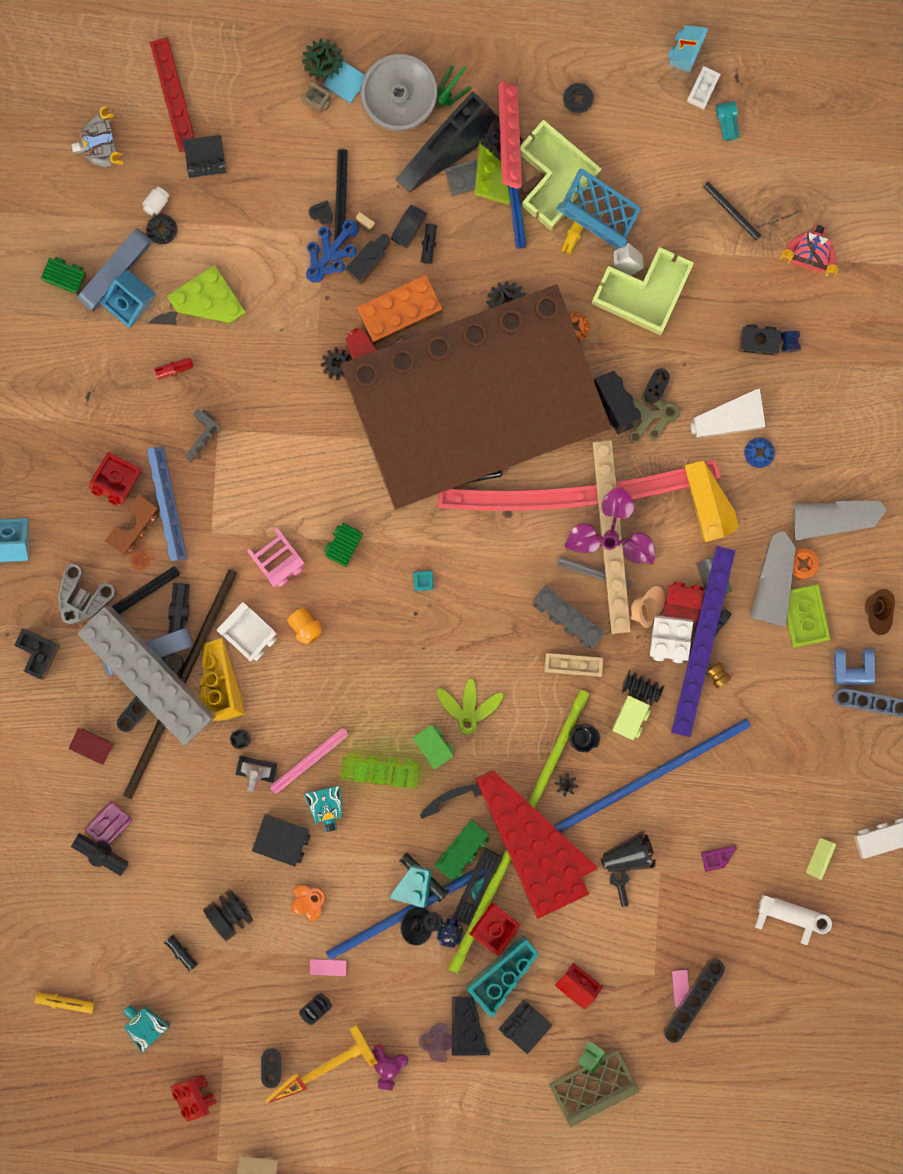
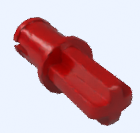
[154,358,193,380]

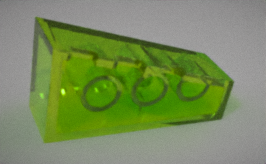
[340,752,420,789]

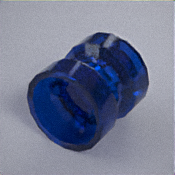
[781,330,801,352]

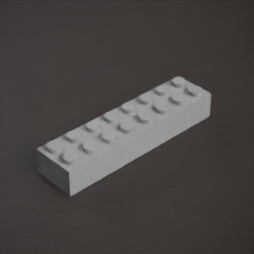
[77,605,216,746]

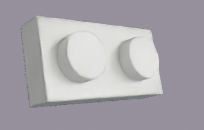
[687,66,721,110]

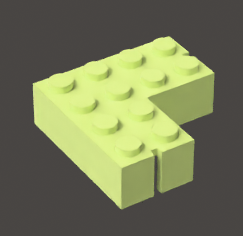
[520,120,601,231]
[591,247,694,335]

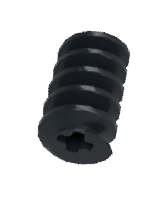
[622,669,665,706]

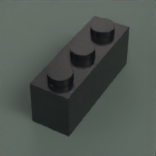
[594,370,641,435]

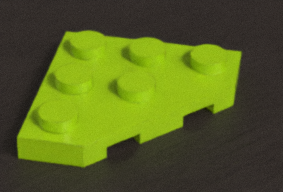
[167,265,246,324]

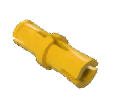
[560,221,584,255]

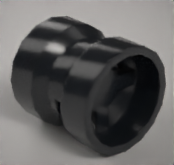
[230,730,251,749]

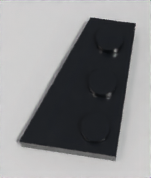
[452,997,490,1056]

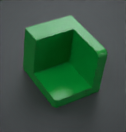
[578,1041,606,1074]

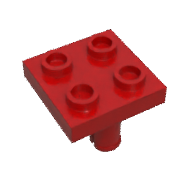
[170,1075,216,1122]

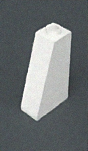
[690,389,765,439]

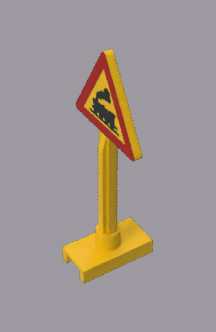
[266,1025,377,1103]

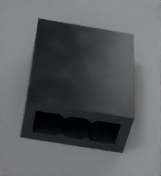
[252,814,311,867]

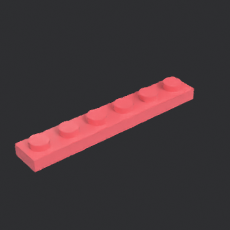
[498,81,522,189]

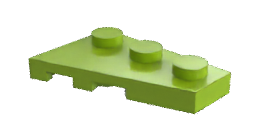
[474,141,511,204]

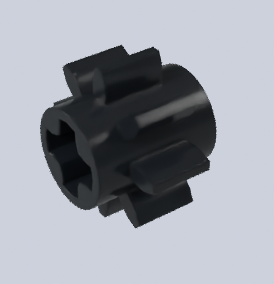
[554,773,578,797]

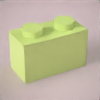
[611,696,651,740]

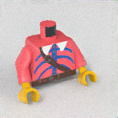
[780,225,839,278]

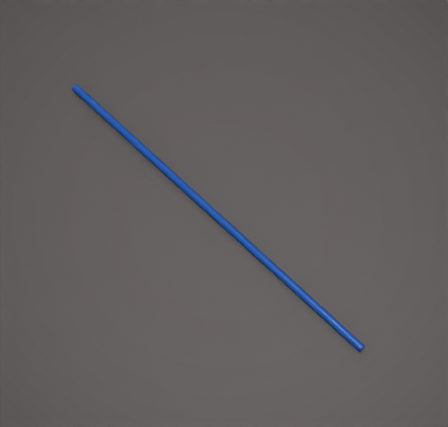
[326,718,751,960]

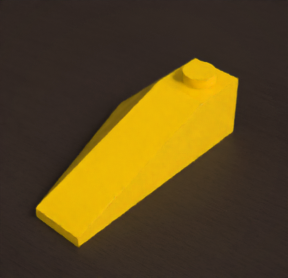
[684,460,739,542]
[198,638,245,721]

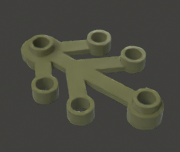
[607,392,680,443]

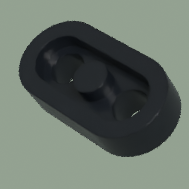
[261,1048,281,1088]

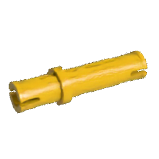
[35,992,95,1014]

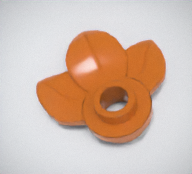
[291,885,326,922]

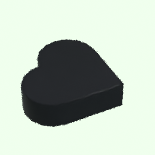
[309,201,333,225]

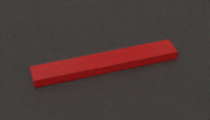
[150,37,195,152]

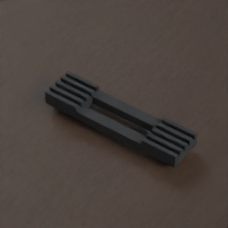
[452,848,502,926]

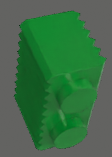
[41,257,87,295]
[324,523,364,568]

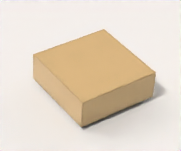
[356,212,376,232]

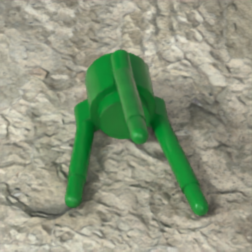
[437,65,471,108]

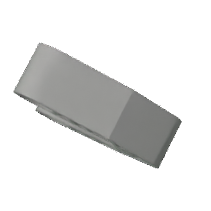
[58,564,117,625]

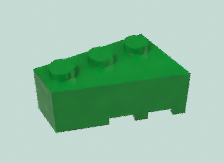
[434,819,489,881]

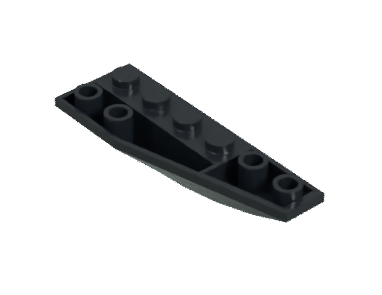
[396,91,496,192]

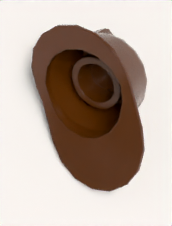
[864,589,895,635]

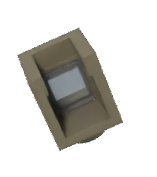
[301,81,332,113]

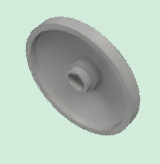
[361,54,438,131]

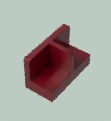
[69,728,115,764]

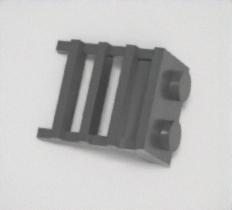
[184,408,222,463]

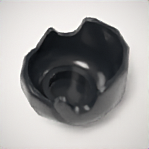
[569,723,601,753]

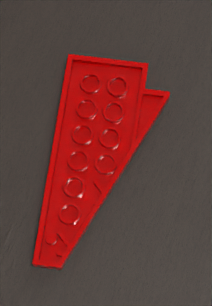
[475,770,597,919]

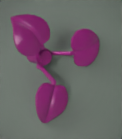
[565,487,655,564]

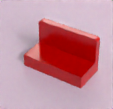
[555,963,603,1009]

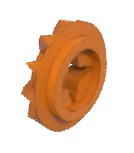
[568,312,590,342]
[793,548,819,579]

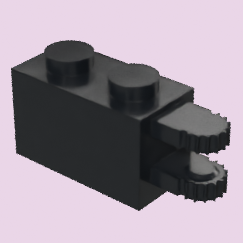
[345,234,390,285]

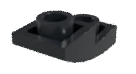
[391,204,427,248]

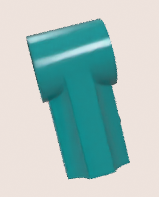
[716,101,740,141]

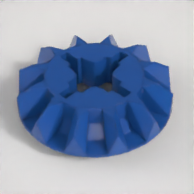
[744,438,775,468]

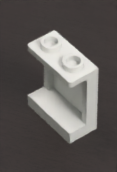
[217,602,277,662]

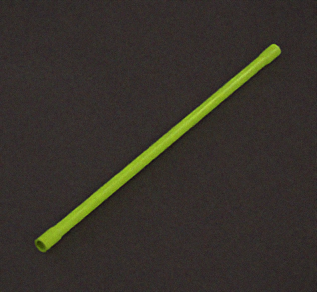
[448,689,590,974]

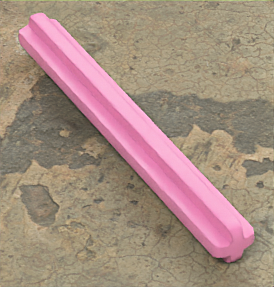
[270,728,349,794]

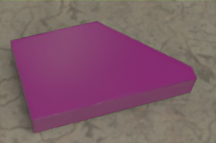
[701,845,737,872]

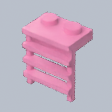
[247,528,305,588]

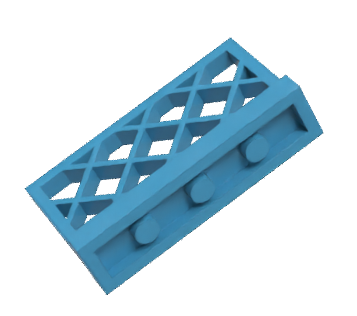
[556,168,641,248]

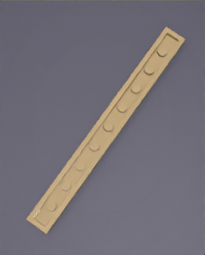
[592,440,631,634]

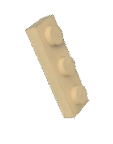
[544,653,603,677]

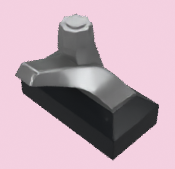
[236,756,277,793]

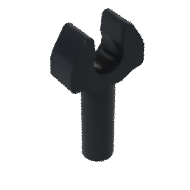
[715,609,732,637]
[609,871,629,907]

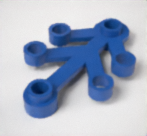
[306,220,360,283]

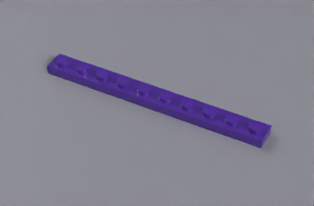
[671,546,736,737]

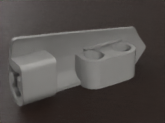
[793,501,887,540]
[750,531,796,627]

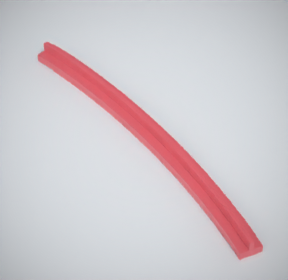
[438,459,721,511]

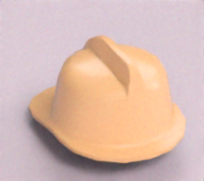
[629,586,665,628]

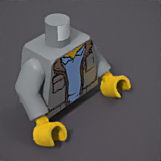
[71,107,123,168]

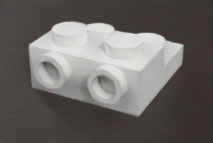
[649,615,693,663]

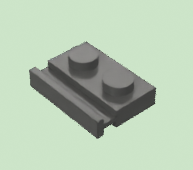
[445,159,478,197]

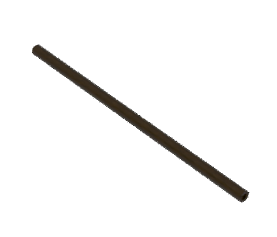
[123,569,237,799]

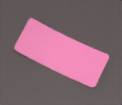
[310,959,347,976]
[672,970,690,1007]

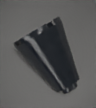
[601,831,656,872]

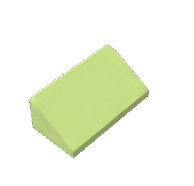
[806,838,836,880]

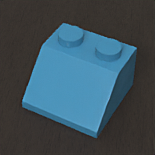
[100,270,156,328]

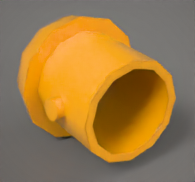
[287,607,322,644]

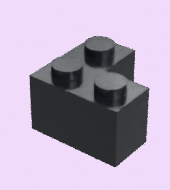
[14,628,60,680]

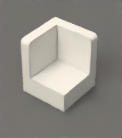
[614,243,644,276]

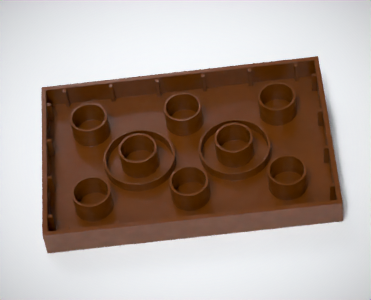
[340,284,611,510]

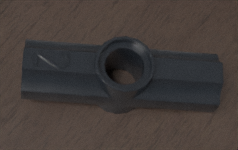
[168,583,190,634]
[71,833,129,876]

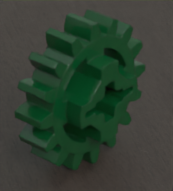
[302,38,344,81]

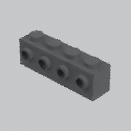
[533,585,605,649]

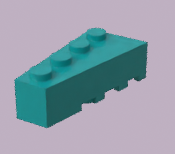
[465,935,539,1018]

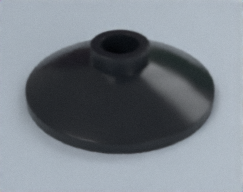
[401,907,432,946]

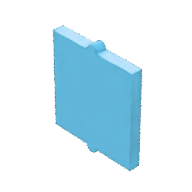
[323,61,365,103]

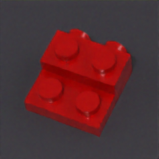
[89,452,142,506]
[663,582,705,629]
[469,902,521,957]

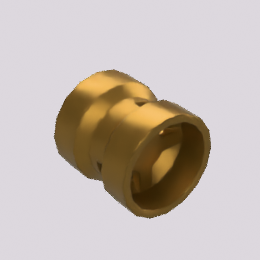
[706,662,732,689]

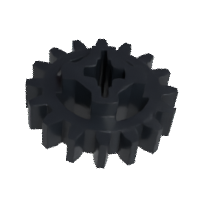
[486,281,526,309]

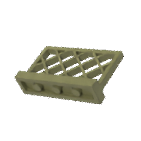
[549,1050,639,1127]

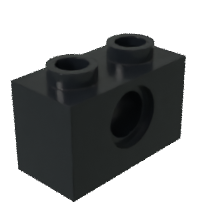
[739,324,781,356]

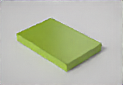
[787,584,831,648]

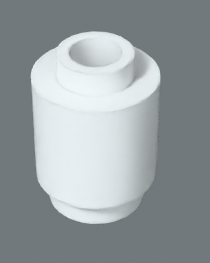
[142,186,169,216]

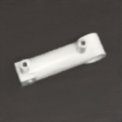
[755,894,832,945]

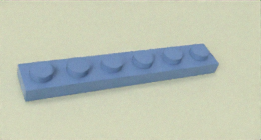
[147,447,187,561]

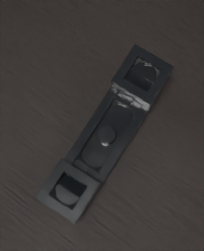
[420,785,482,819]

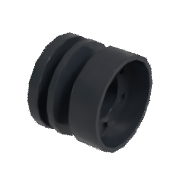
[203,889,253,941]

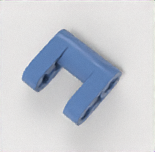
[834,648,875,685]

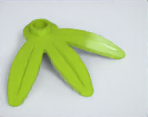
[436,678,504,735]

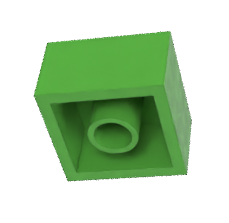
[413,724,455,770]

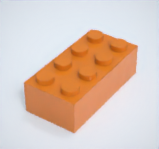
[357,275,443,345]

